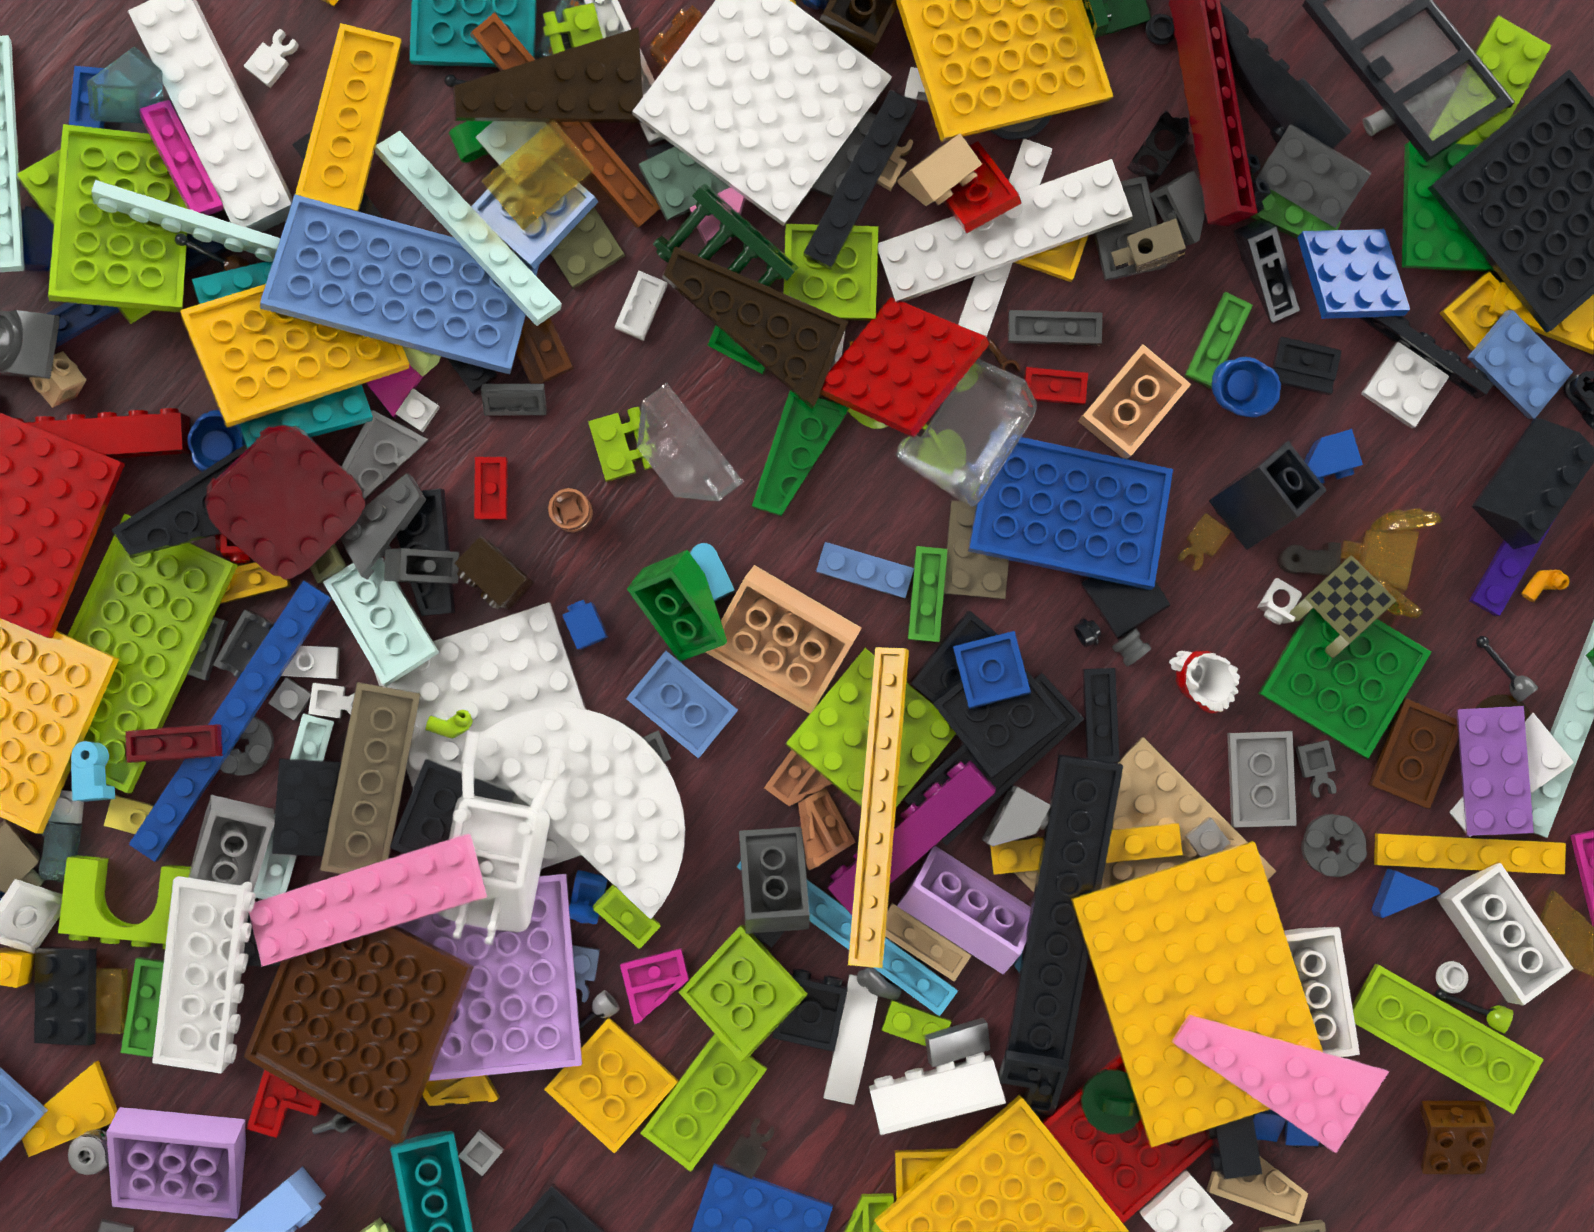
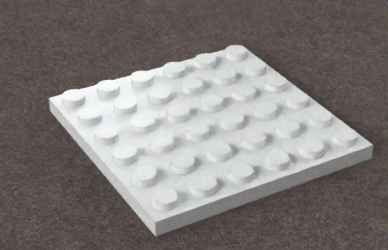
[632,0,892,226]

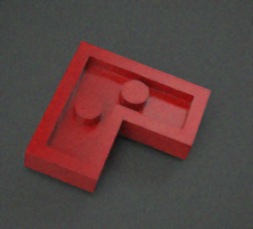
[246,1069,322,1138]

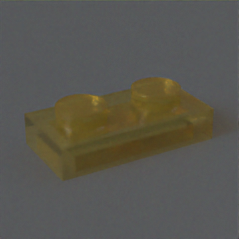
[96,968,127,1034]

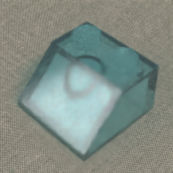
[87,46,163,123]

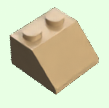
[897,133,982,206]

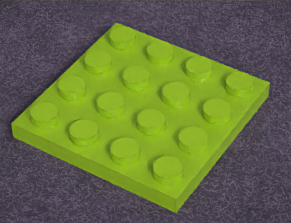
[785,648,956,808]

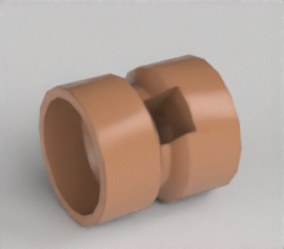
[548,488,593,533]

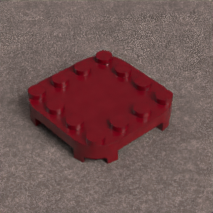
[205,425,365,580]

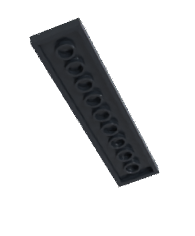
[1005,754,1123,1066]

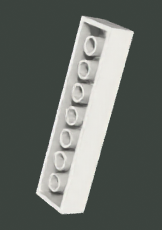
[128,0,293,232]

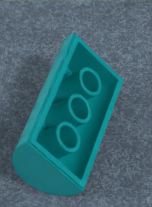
[390,1131,473,1232]

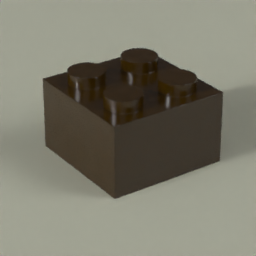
[819,0,897,57]
[454,536,534,610]

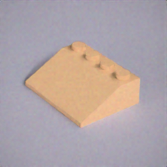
[706,565,862,713]

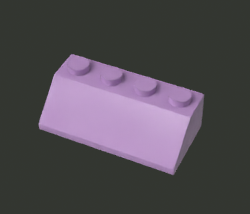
[897,845,1031,974]

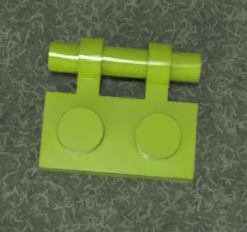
[543,3,603,54]
[588,407,656,482]

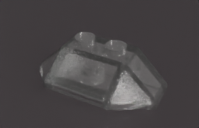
[637,383,744,502]

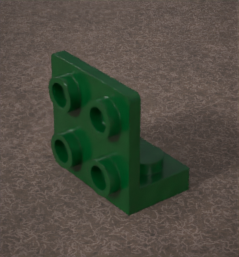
[1082,0,1151,38]

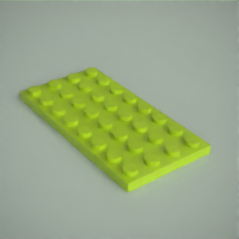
[67,514,238,793]

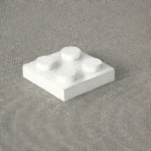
[1361,342,1449,429]
[0,879,63,954]

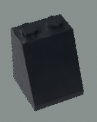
[1209,441,1327,550]

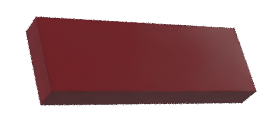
[125,724,222,763]

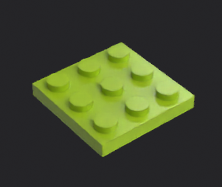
[784,224,878,321]
[679,925,808,1062]

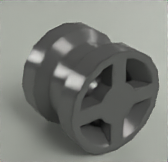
[1112,628,1151,667]

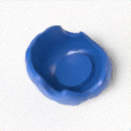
[1212,357,1281,418]
[187,410,245,472]

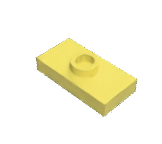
[104,795,154,834]

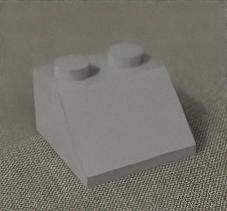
[981,785,1051,846]

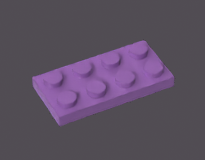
[1456,706,1534,836]

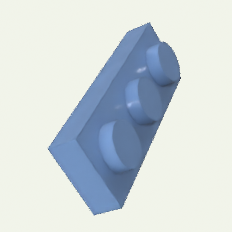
[816,542,914,599]

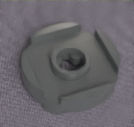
[220,716,274,775]
[1301,814,1367,877]

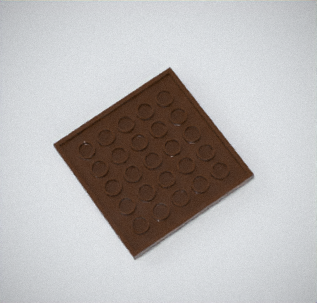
[243,925,474,1145]

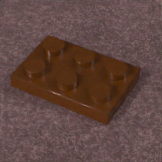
[1368,698,1458,809]

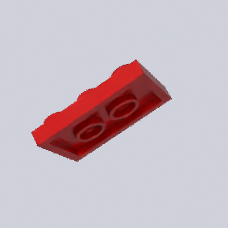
[944,141,1022,234]

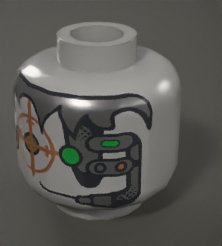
[68,1129,109,1175]

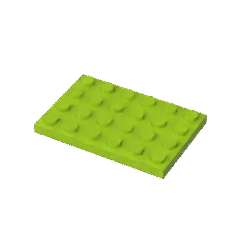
[48,124,193,312]

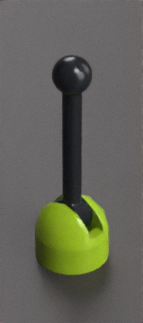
[1435,988,1513,1033]

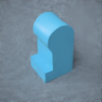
[690,543,736,602]
[71,741,115,802]

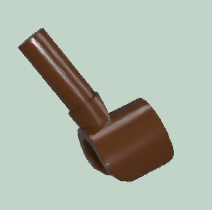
[988,339,1020,379]

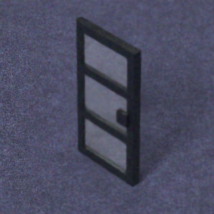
[1302,0,1515,162]

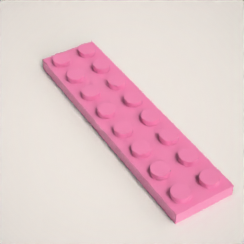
[249,834,487,966]

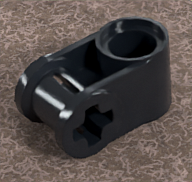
[1564,371,1594,430]

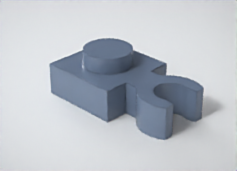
[573,945,600,1002]

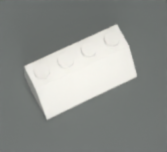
[1436,863,1573,1005]
[1284,927,1360,1057]
[869,1052,1006,1135]

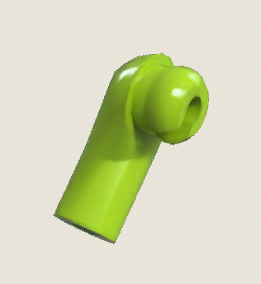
[425,709,473,739]

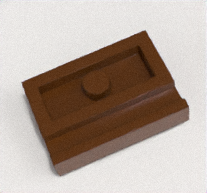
[516,317,574,384]

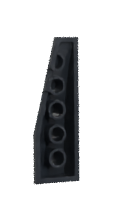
[1220,2,1351,149]

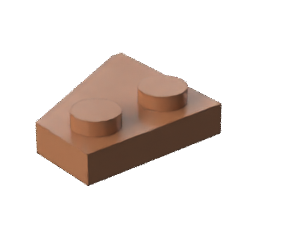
[764,750,832,806]
[798,787,856,870]

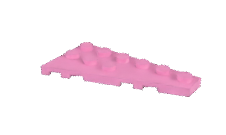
[1172,1014,1389,1153]

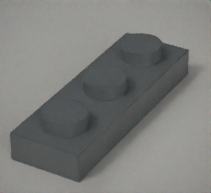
[1008,310,1103,346]

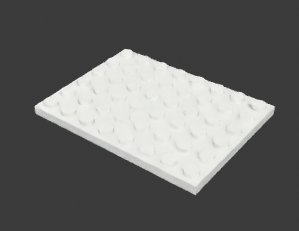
[374,602,586,869]

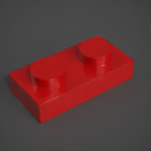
[1022,367,1088,405]
[474,457,508,520]

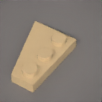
[1206,1157,1308,1224]

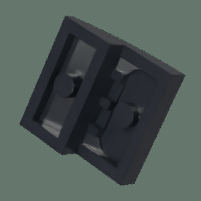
[1082,577,1170,639]

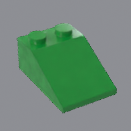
[627,550,727,662]

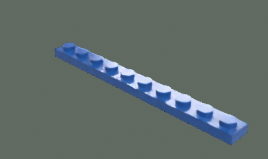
[128,580,332,862]

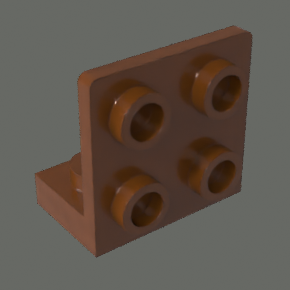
[1420,1101,1495,1174]

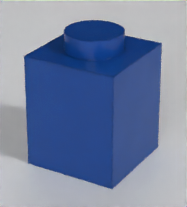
[562,600,609,650]

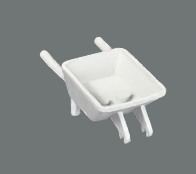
[438,731,562,945]

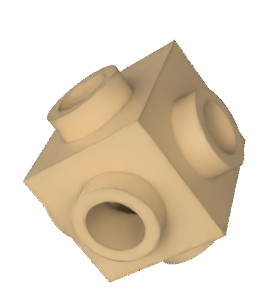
[29,351,87,408]

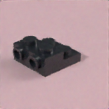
[772,968,848,1052]

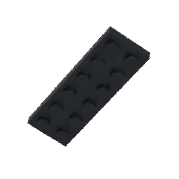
[904,673,1084,846]

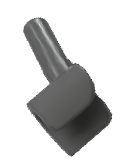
[312,1113,357,1135]

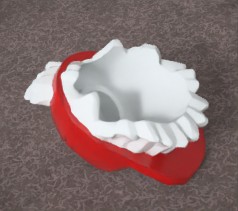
[1169,650,1240,713]

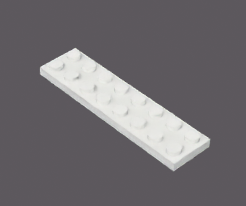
[878,159,1133,302]

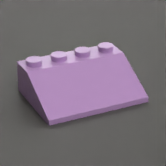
[107,1107,246,1219]

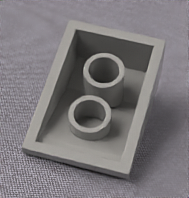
[188,795,275,892]

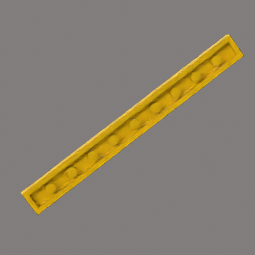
[848,647,909,968]

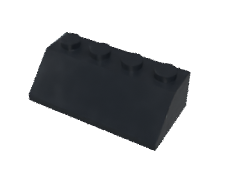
[1471,418,1594,549]

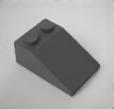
[739,827,810,934]

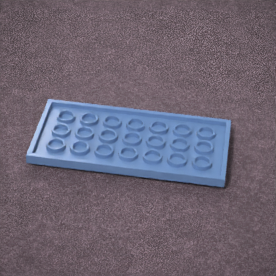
[260,195,539,374]

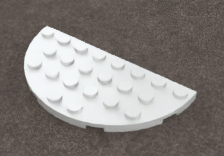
[476,707,685,919]

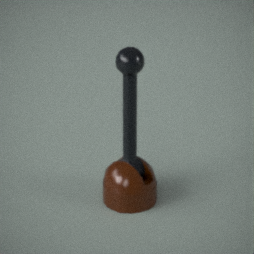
[175,233,248,272]

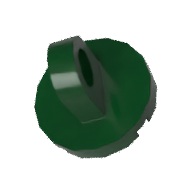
[1081,1069,1141,1134]

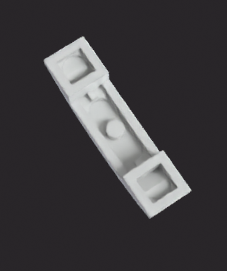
[823,974,878,1105]

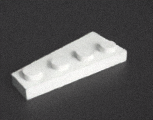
[1449,713,1574,837]

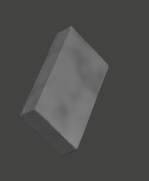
[925,1018,990,1067]

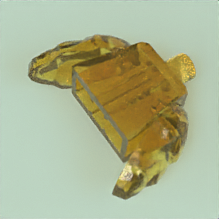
[1340,508,1443,619]

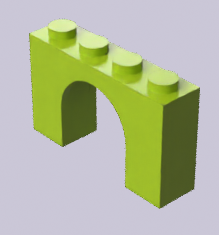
[58,855,191,949]

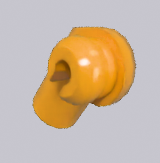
[1521,569,1569,602]

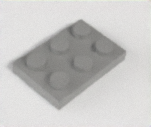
[1227,731,1297,828]

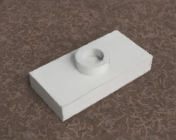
[615,271,668,341]
[281,646,340,679]

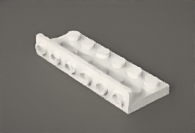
[152,876,255,1073]

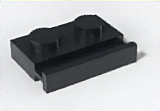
[1272,336,1342,395]

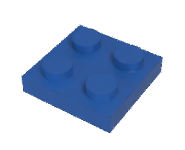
[953,631,1031,709]

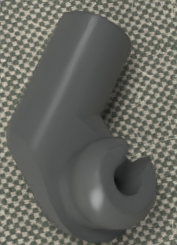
[857,968,901,1000]

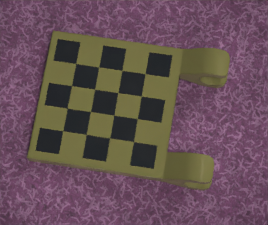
[1289,555,1396,658]

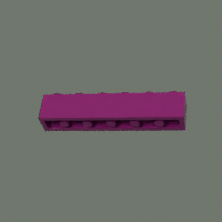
[828,760,996,915]

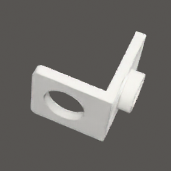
[1257,578,1302,625]

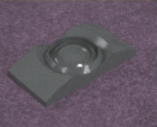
[0,310,60,379]

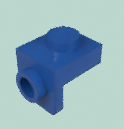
[569,870,608,924]

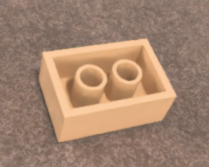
[1078,344,1191,459]

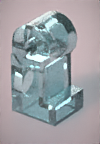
[39,822,82,882]

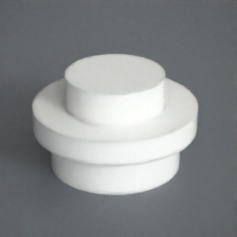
[1436,961,1468,993]

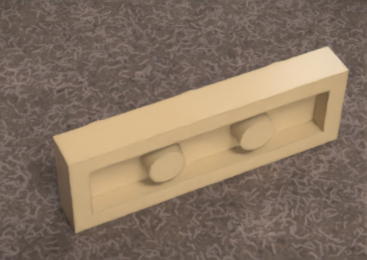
[885,903,971,982]

